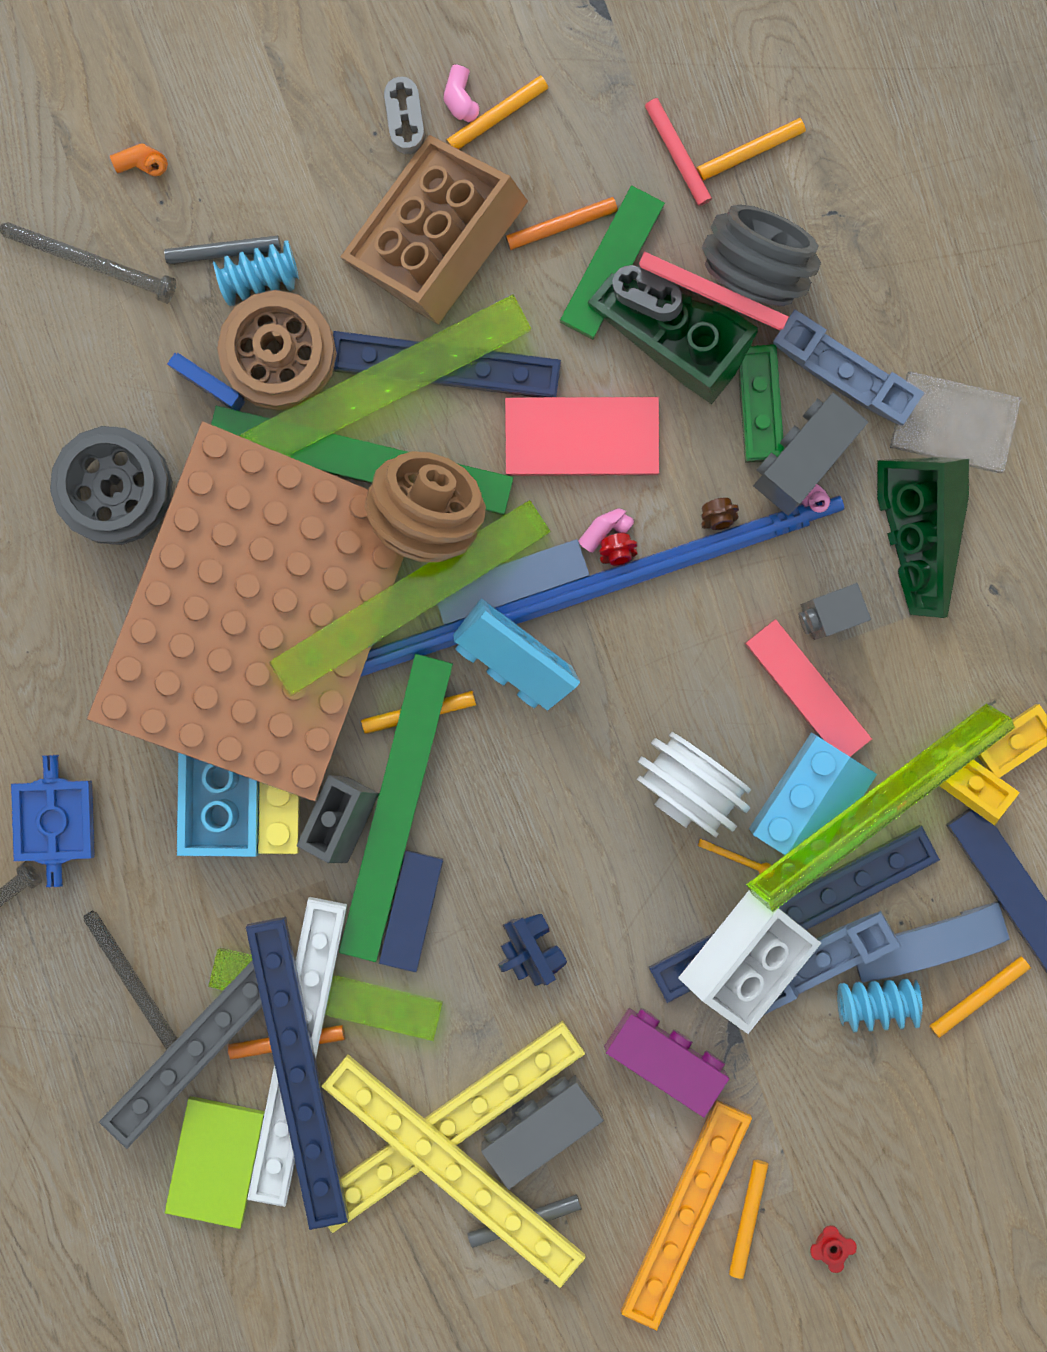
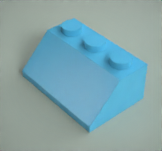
[453,598,580,711]
[749,732,877,871]

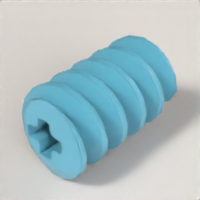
[213,240,299,306]
[837,979,923,1033]

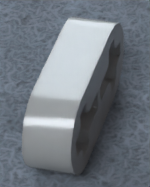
[384,77,425,154]

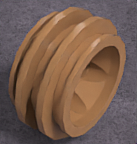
[217,290,337,411]
[364,451,486,562]

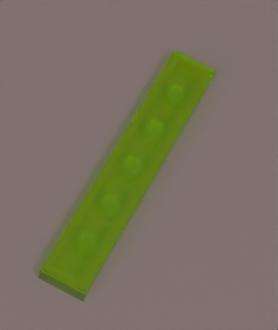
[208,948,443,1041]

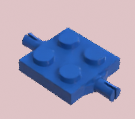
[11,755,95,887]

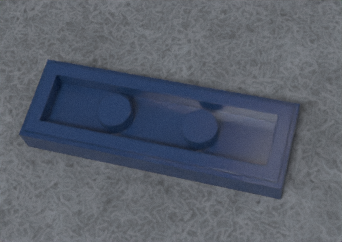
[379,850,443,973]

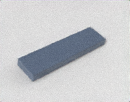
[432,539,590,625]

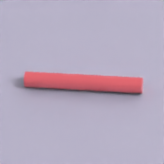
[645,98,712,206]

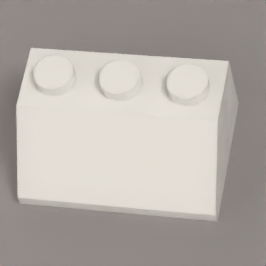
[679,887,821,1034]

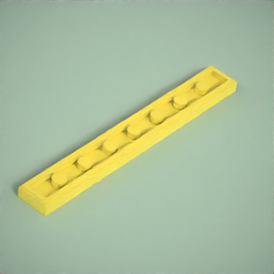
[328,1020,585,1233]
[321,1054,585,1288]

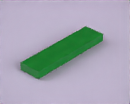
[560,185,665,340]

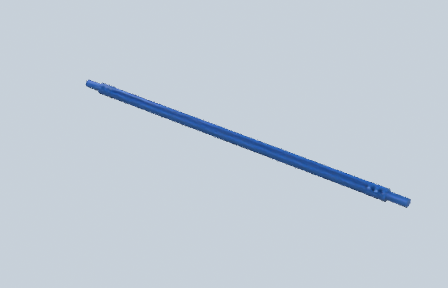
[360,496,845,677]

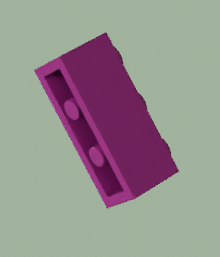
[604,1008,730,1118]

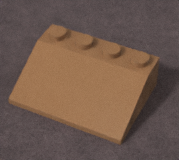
[340,135,528,325]

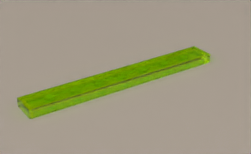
[239,294,531,456]
[269,500,551,696]
[746,703,1015,912]

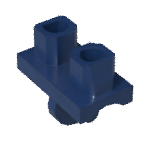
[498,914,567,986]

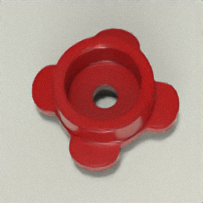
[599,533,638,566]
[810,1225,857,1273]

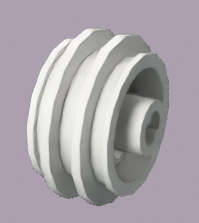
[637,732,751,837]

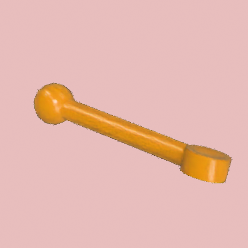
[697,839,773,878]

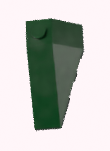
[588,273,758,405]
[877,457,969,618]

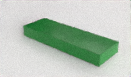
[738,344,784,463]

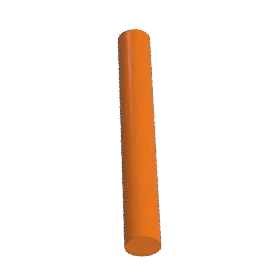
[505,197,618,250]
[228,1025,345,1060]

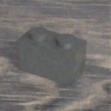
[798,583,871,640]
[297,775,379,863]

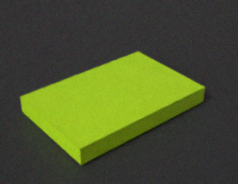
[165,1096,265,1229]

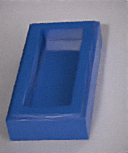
[167,353,245,411]

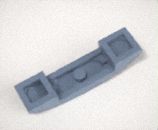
[773,309,925,426]
[856,902,1010,982]
[764,911,901,1015]

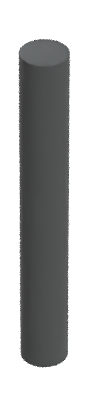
[164,235,281,264]
[467,1194,582,1248]

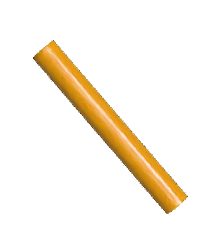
[446,75,548,150]
[696,118,806,181]
[361,691,476,734]
[929,956,1031,1038]
[729,1160,769,1279]

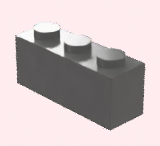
[753,392,868,516]
[481,1075,604,1190]

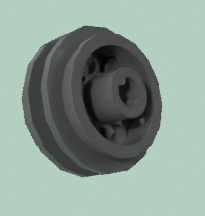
[702,204,821,306]
[50,426,173,545]

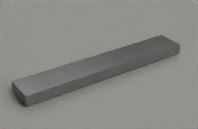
[99,960,262,1149]

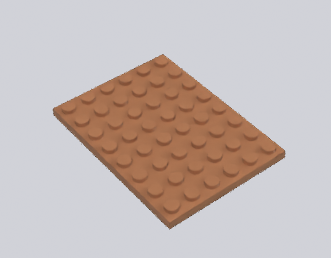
[86,421,404,801]

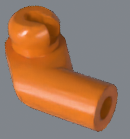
[110,143,168,177]

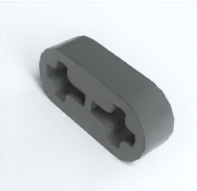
[612,265,683,322]

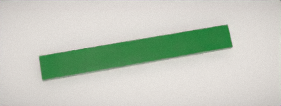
[211,406,514,516]
[339,654,453,962]

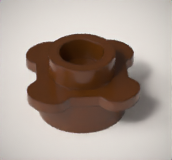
[701,498,739,530]

